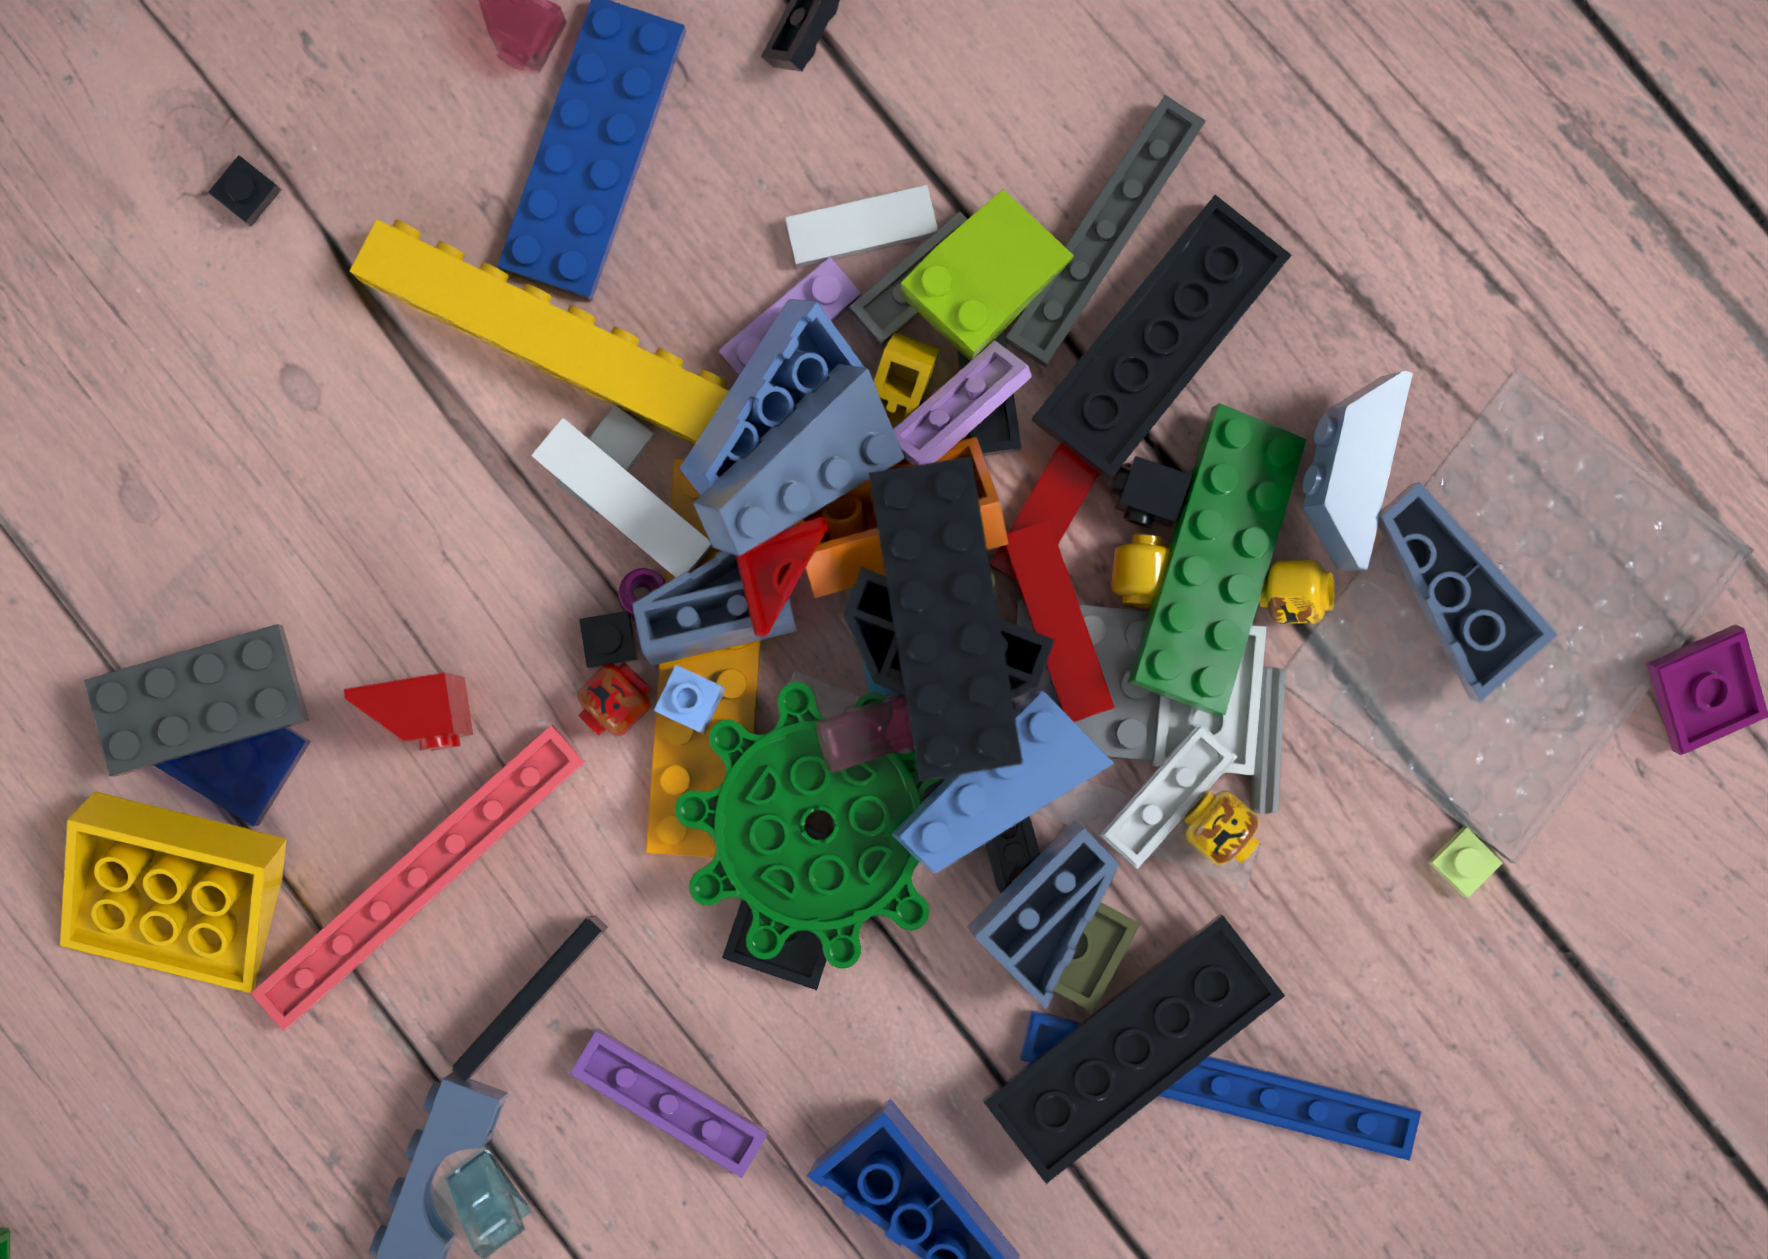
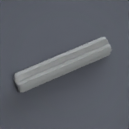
[1250,667,1286,814]

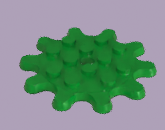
[675,682,941,969]

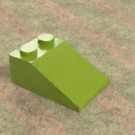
[901,189,1074,362]

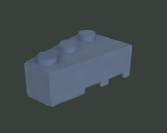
[632,550,798,666]
[967,821,1120,1009]

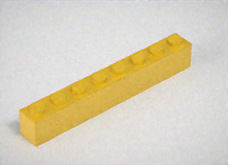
[350,219,729,445]

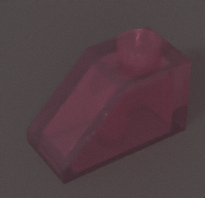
[478,0,567,73]

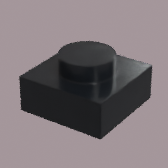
[208,155,281,227]
[579,611,638,668]

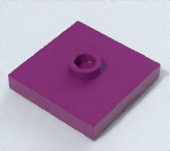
[1647,625,1768,755]

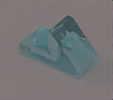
[446,1149,530,1259]

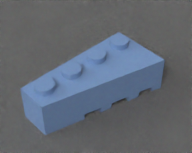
[679,299,872,495]
[891,691,1114,874]

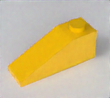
[874,333,940,429]

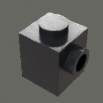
[1111,456,1192,528]

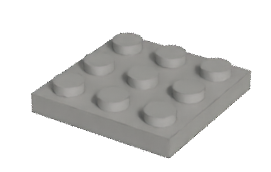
[1012,599,1159,761]

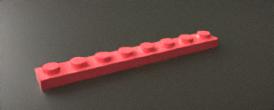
[250,725,586,1031]

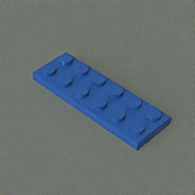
[497,0,686,302]

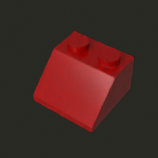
[344,672,473,751]

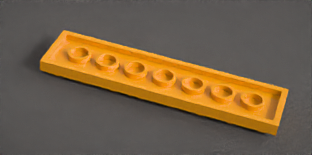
[646,459,761,857]

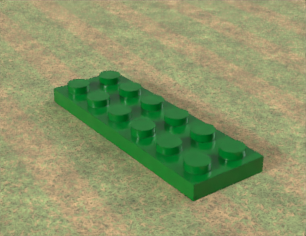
[1128,403,1307,717]

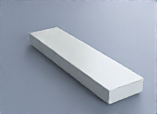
[531,418,713,578]

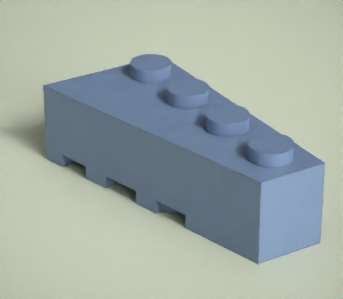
[693,364,905,556]
[1378,482,1559,702]

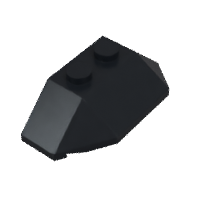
[843,567,1055,699]

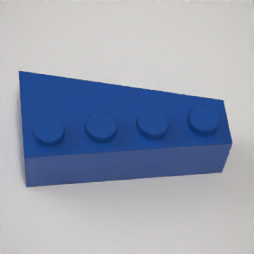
[807,1098,1020,1259]

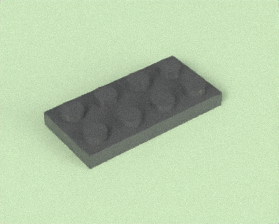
[84,624,309,777]

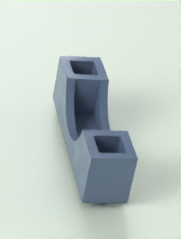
[369,1072,508,1259]

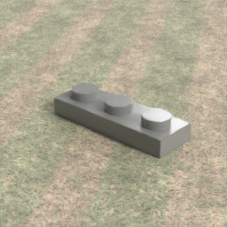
[849,211,967,347]

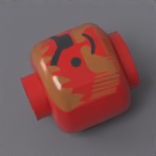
[578,662,652,736]

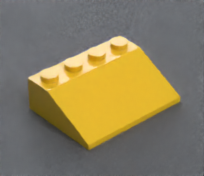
[60,791,287,993]

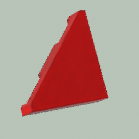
[736,517,828,638]

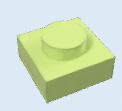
[1428,827,1502,898]

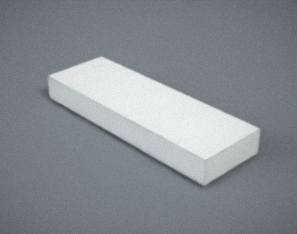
[785,185,938,268]
[1098,723,1238,869]

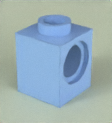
[654,665,726,734]

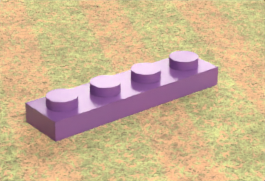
[570,1028,769,1178]

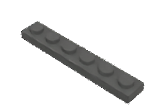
[1006,95,1206,368]

